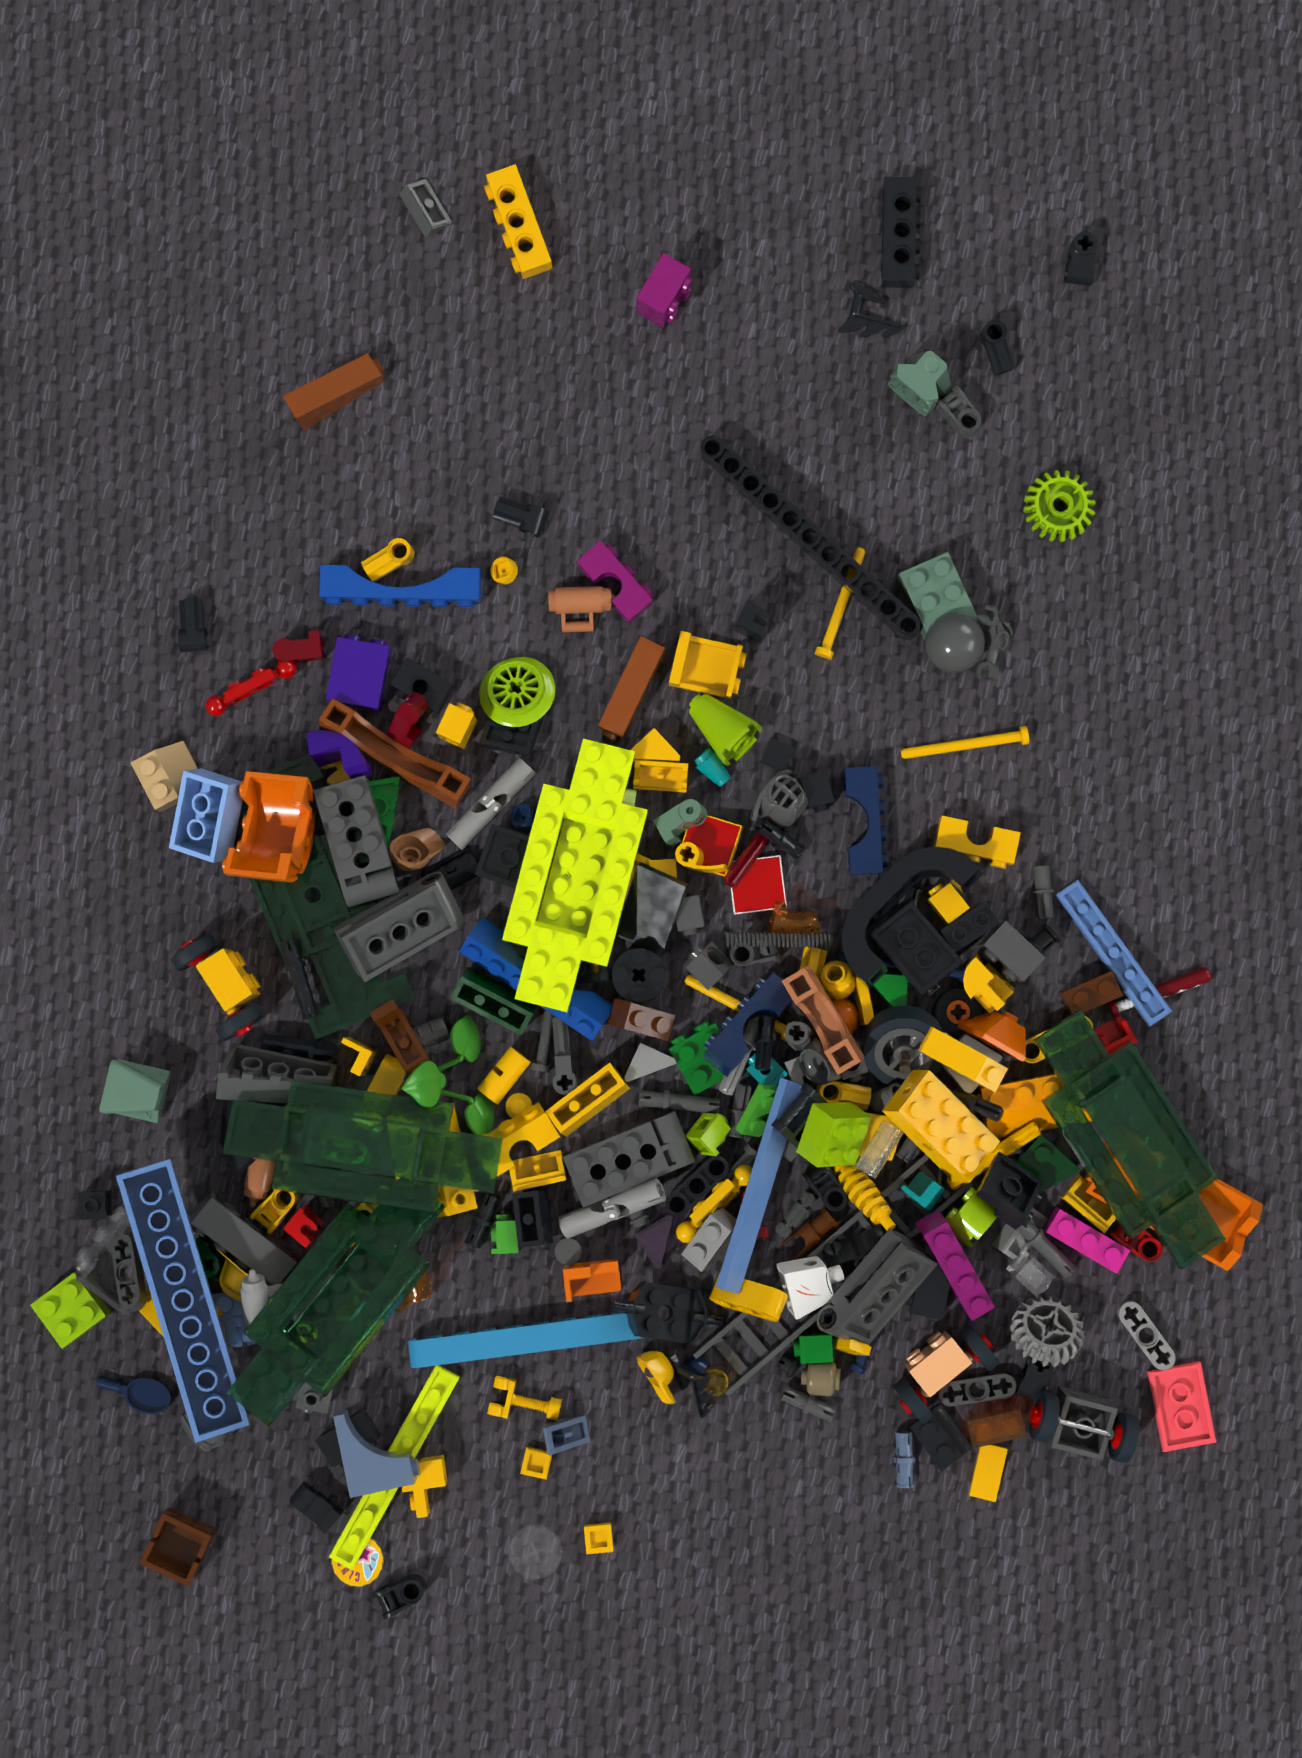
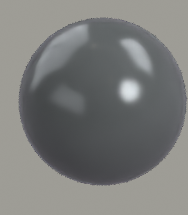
[925,613,985,673]

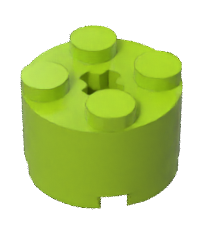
[945,1186,997,1249]

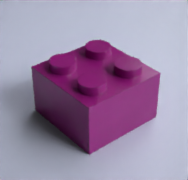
[636,253,693,328]

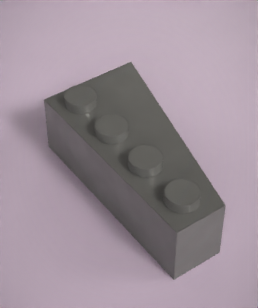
[216,1043,337,1106]

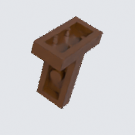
[369,999,431,1074]

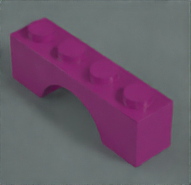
[915,1210,995,1321]

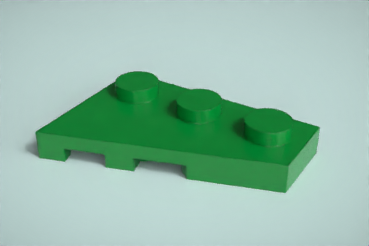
[350,776,401,864]

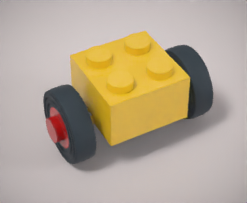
[171,934,263,1041]

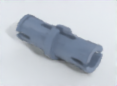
[894,1431,915,1488]

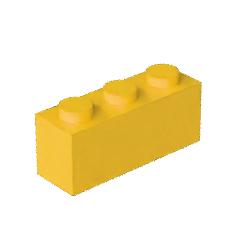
[545,1063,631,1137]

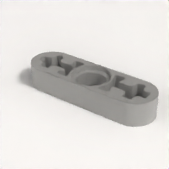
[1117,1300,1176,1370]

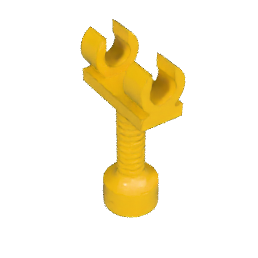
[487,1376,562,1421]

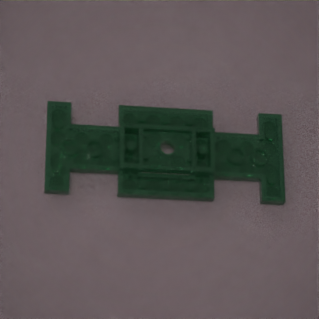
[240,754,416,1040]

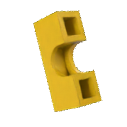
[933,816,1021,869]
[470,1102,560,1180]

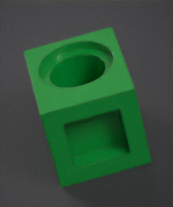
[793,1332,833,1364]

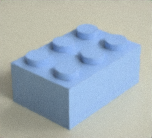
[169,768,243,863]

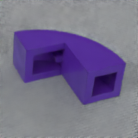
[306,730,373,779]

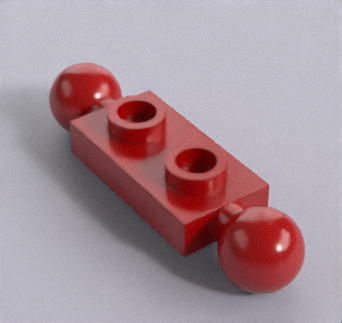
[205,661,297,716]

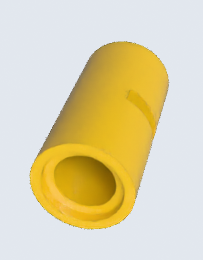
[477,1046,531,1105]

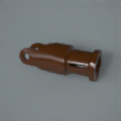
[780,1207,839,1260]

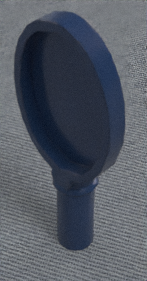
[96,1376,172,1414]

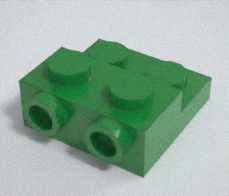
[669,1021,724,1096]

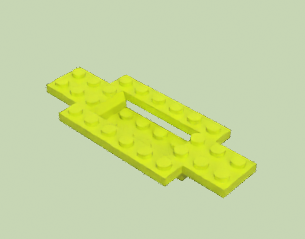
[502,739,648,1013]

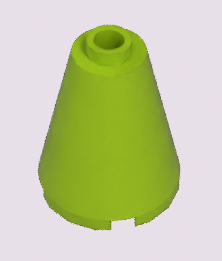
[689,694,762,765]

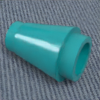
[693,747,731,787]

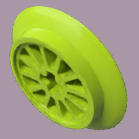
[479,657,555,727]

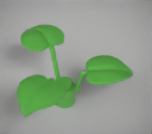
[402,1014,494,1137]

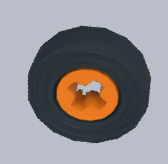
[933,988,982,1036]

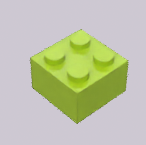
[796,1102,872,1167]
[30,1270,112,1349]

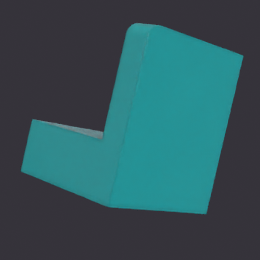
[900,1172,946,1212]

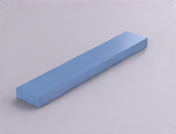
[1056,880,1172,1027]

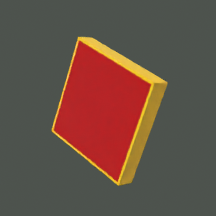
[676,815,744,877]

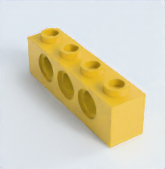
[484,164,553,279]

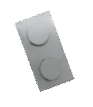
[681,1207,737,1272]

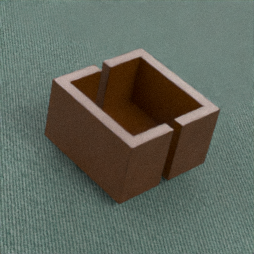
[139,1507,217,1587]

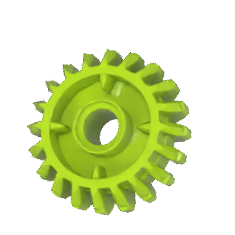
[1023,470,1096,542]

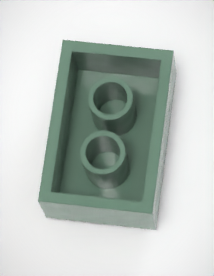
[896,552,981,641]

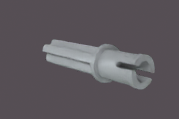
[719,1019,759,1095]

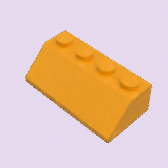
[977,1068,1093,1139]

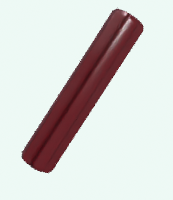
[723,826,769,888]

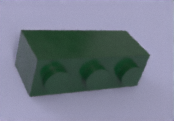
[450,967,538,1036]

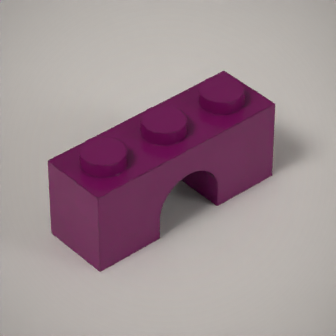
[577,540,653,624]

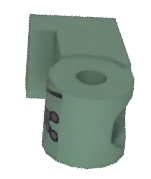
[653,799,707,847]

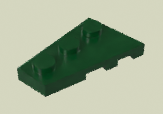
[1014,1133,1082,1193]

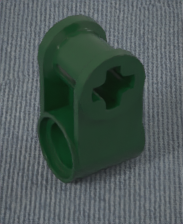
[194,1233,226,1282]

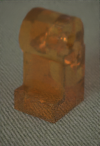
[769,900,821,940]

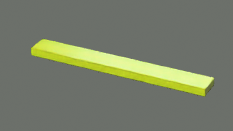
[329,1365,460,1570]

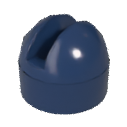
[687,1357,709,1374]

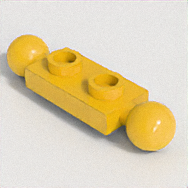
[676,1165,752,1243]

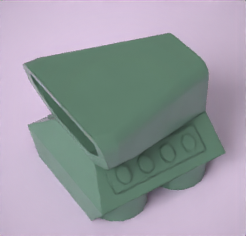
[888,351,952,416]
[99,1059,170,1123]

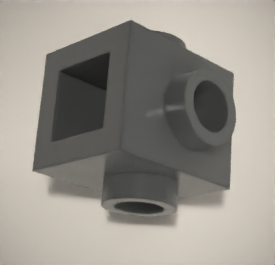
[292,1372,334,1414]

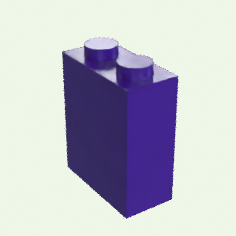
[326,634,392,712]

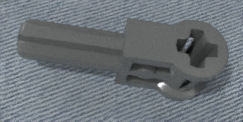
[552,1017,577,1095]

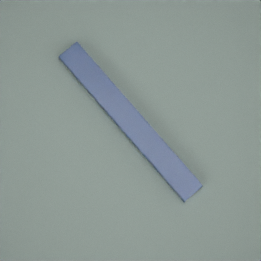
[716,1078,803,1294]

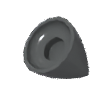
[799,1037,841,1085]

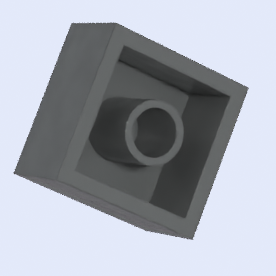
[978,921,1046,982]

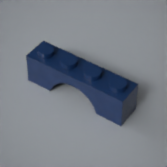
[843,766,887,876]
[702,972,793,1077]

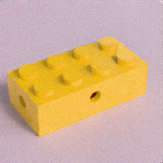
[882,1070,1000,1183]

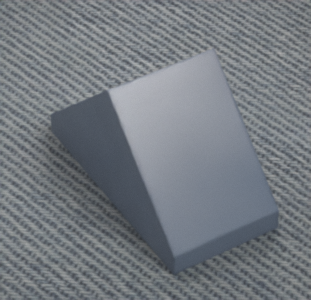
[543,1415,590,1455]

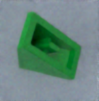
[872,974,908,1007]

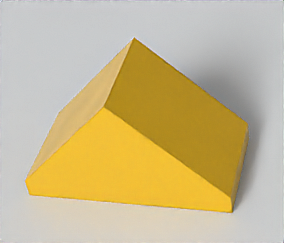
[631,728,680,763]

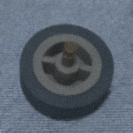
[863,1006,943,1085]

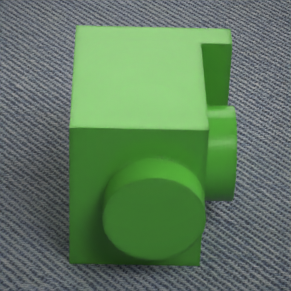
[491,1214,520,1254]

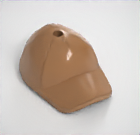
[389,828,445,871]

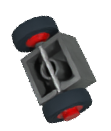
[1029,1386,1139,1463]

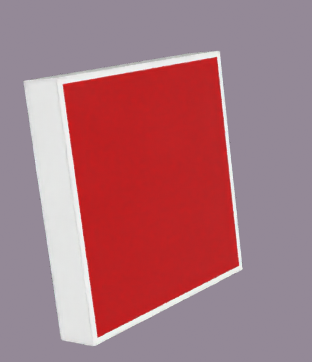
[730,855,787,915]

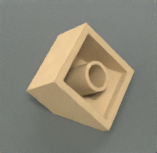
[131,741,198,812]

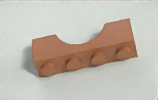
[782,965,865,1075]

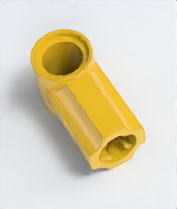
[361,538,414,582]
[799,946,827,980]
[816,1080,872,1110]

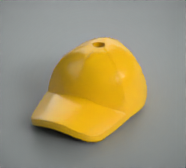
[637,1351,676,1404]

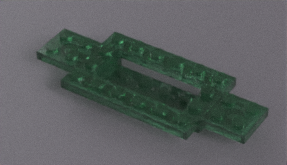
[1034,1010,1226,1269]
[223,1081,503,1213]
[226,1175,445,1427]

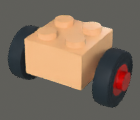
[893,1325,999,1424]

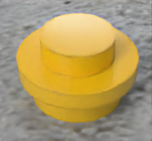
[506,1093,532,1118]

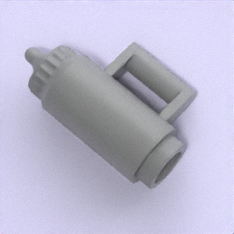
[240,1269,286,1341]

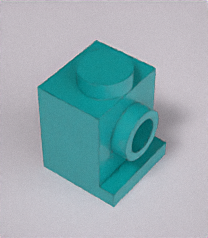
[746,1052,788,1086]

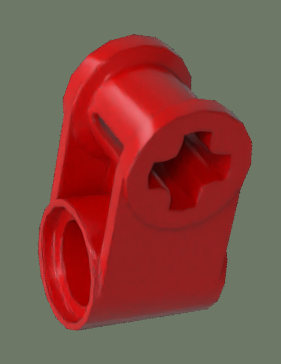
[1109,1214,1163,1262]

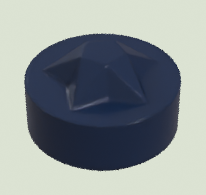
[510,803,536,831]

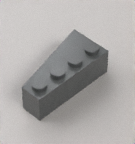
[191,1187,297,1285]

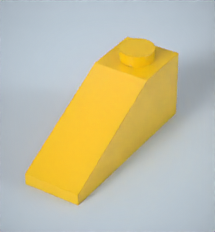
[918,1027,1008,1092]

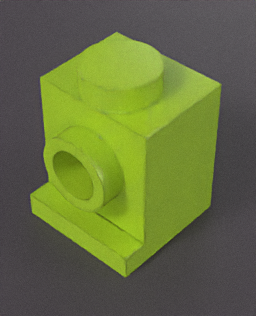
[685,1113,731,1156]

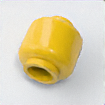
[819,960,856,1000]

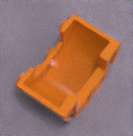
[222,771,316,882]

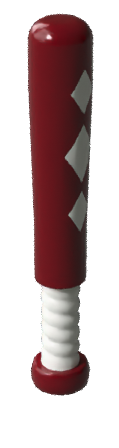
[1108,967,1212,1017]

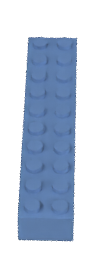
[116,1158,249,1443]

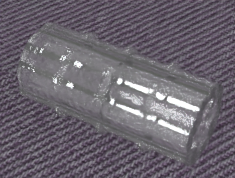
[855,1120,903,1179]

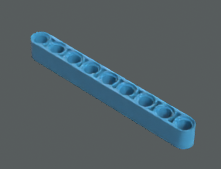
[407,1311,644,1368]

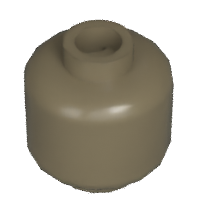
[801,1362,841,1397]

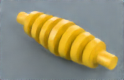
[833,1165,896,1231]

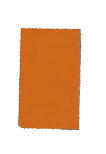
[563,1259,621,1302]

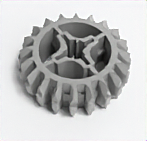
[1010,1295,1084,1368]

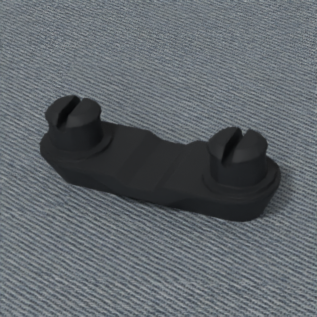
[823,1224,897,1265]

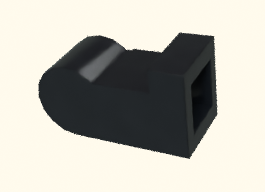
[289,1482,343,1534]

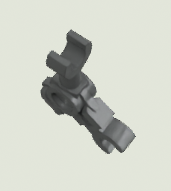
[977,605,1013,680]

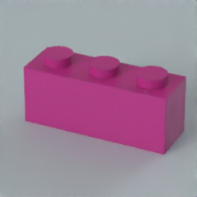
[1042,1207,1130,1274]

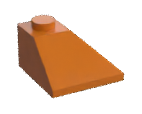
[957,1011,1026,1062]

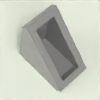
[624,1043,677,1082]

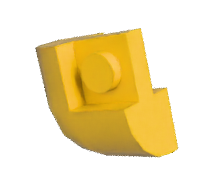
[963,953,1014,1014]

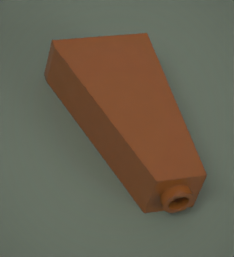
[283,353,385,431]
[598,636,665,741]

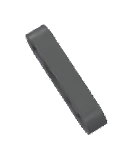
[111,1234,147,1312]
[937,1372,1016,1407]

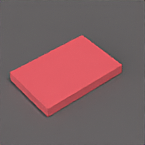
[1147,1361,1216,1452]

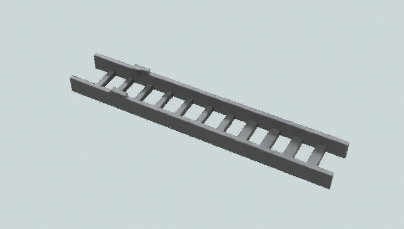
[693,1153,974,1396]

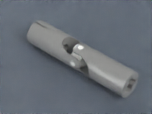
[445,758,536,850]
[558,1178,666,1239]

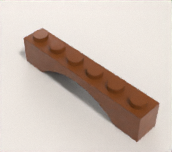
[319,698,471,809]

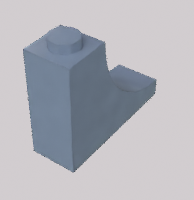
[333,1410,420,1498]

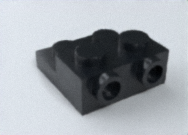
[475,824,529,889]
[976,1151,1044,1230]

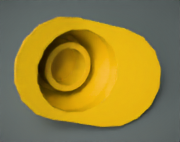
[216,1248,269,1302]

